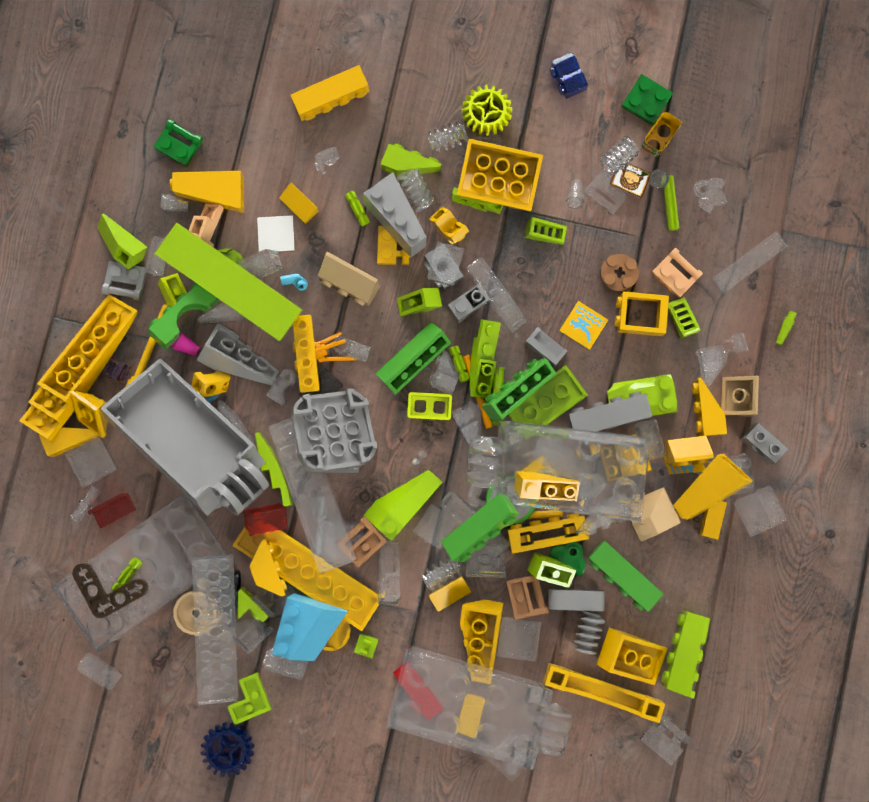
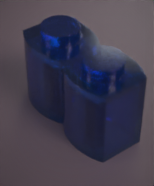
[550,52,588,99]

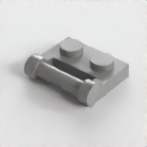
[102,261,148,301]

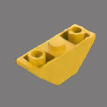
[249,539,287,597]

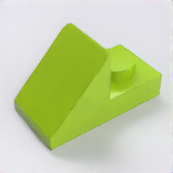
[238,587,271,622]

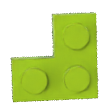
[227,672,272,725]

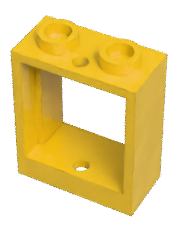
[615,292,669,336]

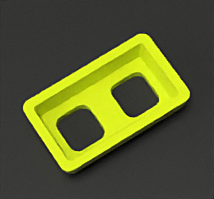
[407,392,452,420]

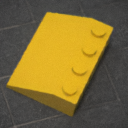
[457,139,543,212]

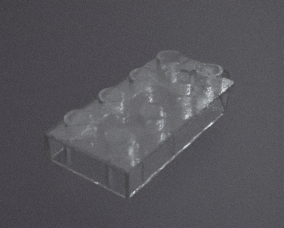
[466,420,651,522]
[385,646,574,770]

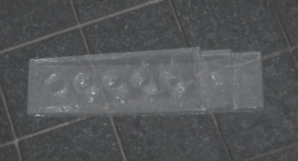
[268,418,357,574]

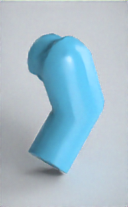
[280,273,308,291]

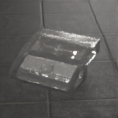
[733,485,788,537]

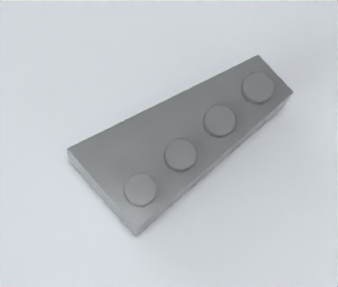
[363,172,426,257]
[569,391,653,438]

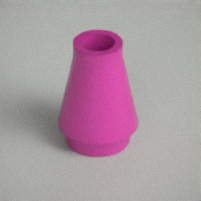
[170,333,201,357]

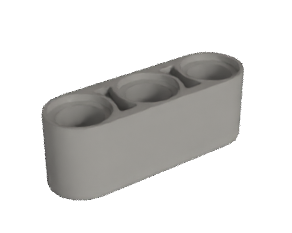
[548,589,605,611]

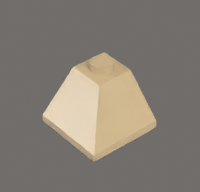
[629,487,681,542]

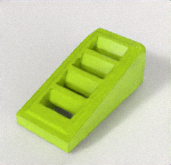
[524,217,567,245]
[668,297,701,339]

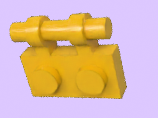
[377,226,411,265]

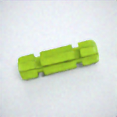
[345,191,370,226]
[449,346,470,383]
[111,557,143,595]

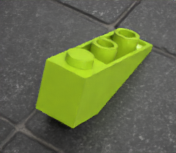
[380,144,441,176]
[97,213,147,269]

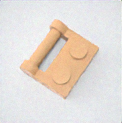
[651,247,703,299]

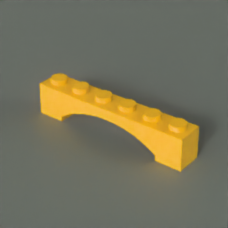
[543,663,665,723]

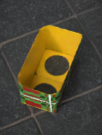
[641,112,682,158]

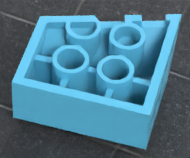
[272,593,348,661]

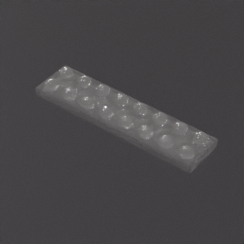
[192,554,238,705]

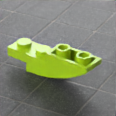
[470,319,501,399]

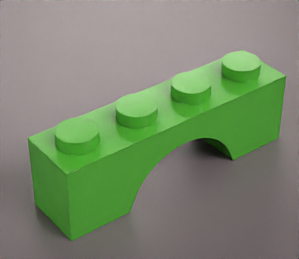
[148,283,219,350]

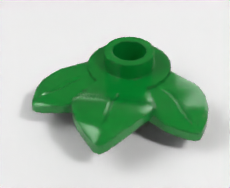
[549,542,586,577]

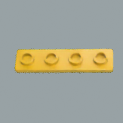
[292,315,320,393]

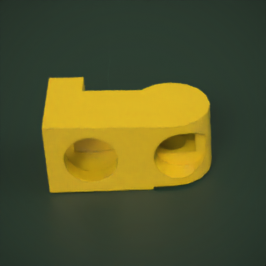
[191,371,231,398]

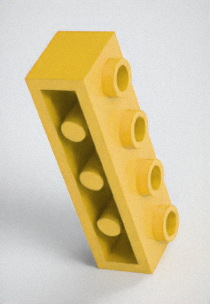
[290,65,370,121]

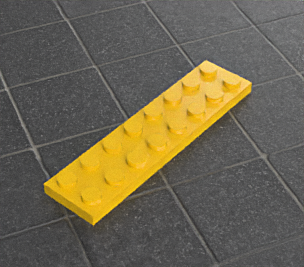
[232,513,383,631]

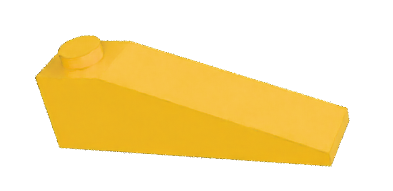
[460,600,504,684]

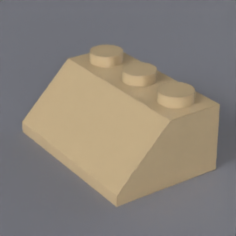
[318,252,380,306]

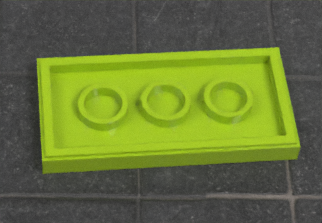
[508,365,588,440]

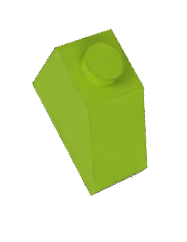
[397,288,442,317]
[527,552,576,588]

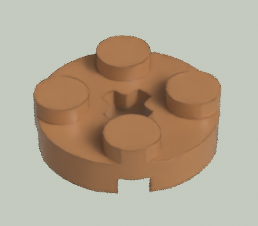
[600,254,639,292]

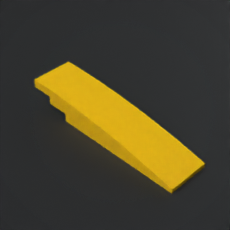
[19,294,138,442]

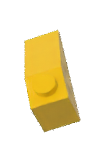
[39,428,107,457]

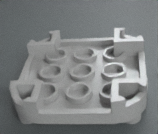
[291,389,377,472]

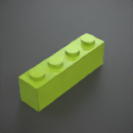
[661,610,710,699]

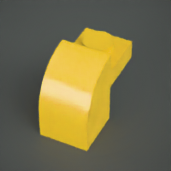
[429,207,469,245]

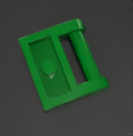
[153,119,203,167]

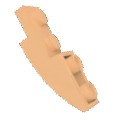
[189,203,224,247]

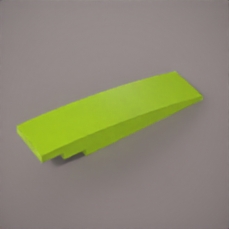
[154,223,303,342]

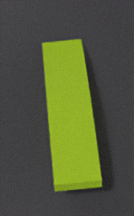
[255,432,293,507]

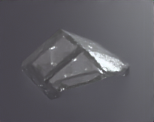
[251,577,297,618]

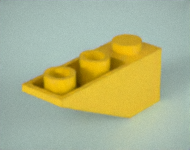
[692,378,727,436]
[514,471,580,501]

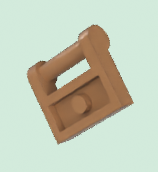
[335,516,387,568]
[506,575,549,620]

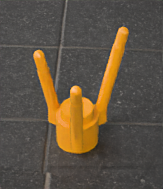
[315,332,358,363]

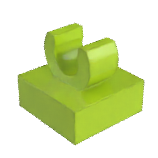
[354,633,379,659]

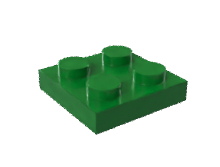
[621,74,673,126]

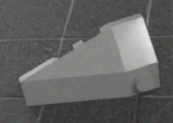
[197,323,279,386]

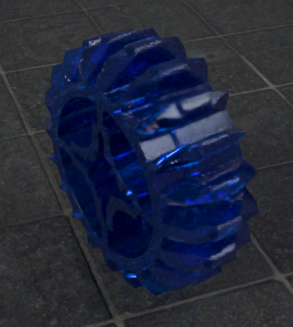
[201,722,255,777]

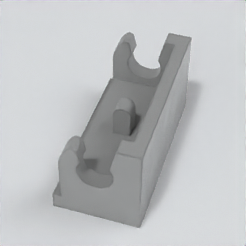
[525,327,567,367]

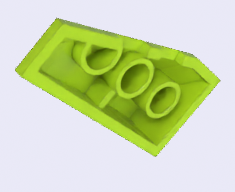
[364,470,443,541]

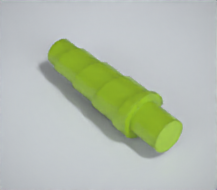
[776,311,797,345]

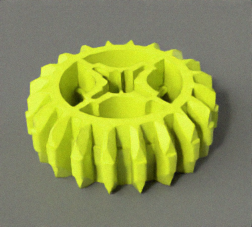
[462,84,512,137]

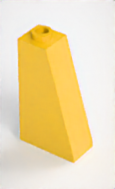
[170,171,244,213]
[673,454,753,520]

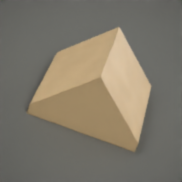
[721,376,759,417]

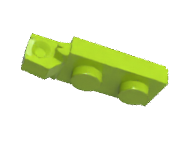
[451,187,503,214]

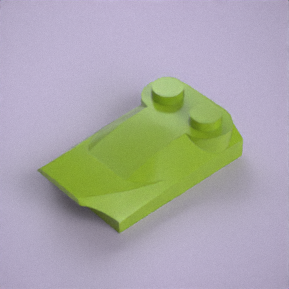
[607,374,677,416]

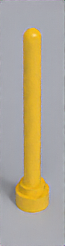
[126,304,169,386]

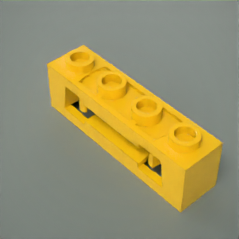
[507,513,589,554]

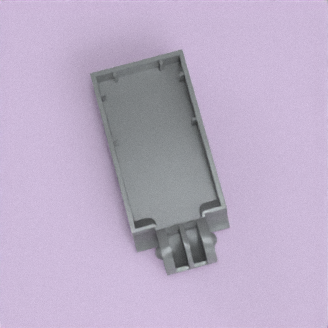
[100,358,269,516]

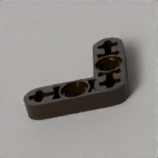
[72,563,149,618]

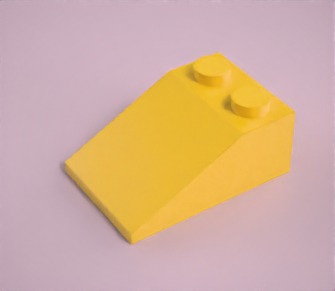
[596,627,668,685]

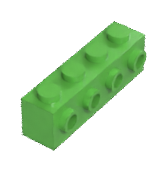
[375,322,451,395]
[481,358,557,422]
[441,494,520,562]
[587,540,664,612]

